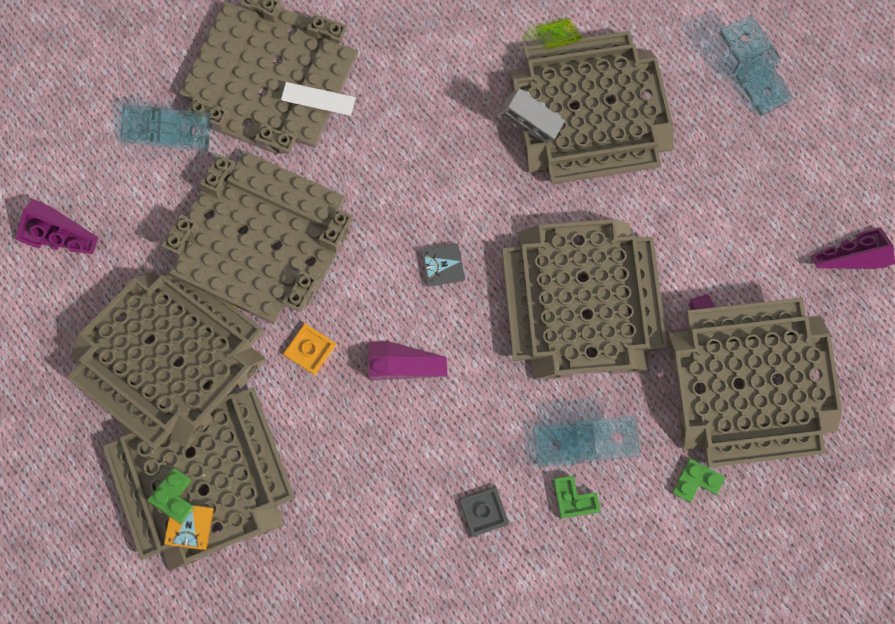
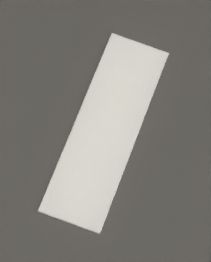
[281,82,356,116]

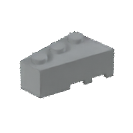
[496,88,565,143]

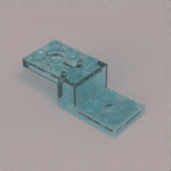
[719,14,794,116]
[120,105,211,151]
[533,416,641,467]

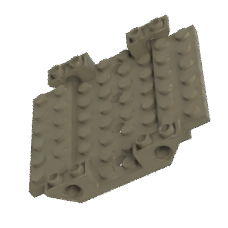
[179,0,358,154]
[508,31,673,185]
[161,151,353,324]
[502,219,668,380]
[67,272,267,450]
[667,297,842,468]
[103,382,295,572]

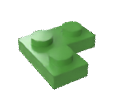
[672,458,726,503]
[148,468,194,525]
[553,475,601,519]

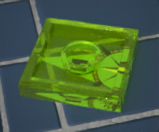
[536,18,582,50]

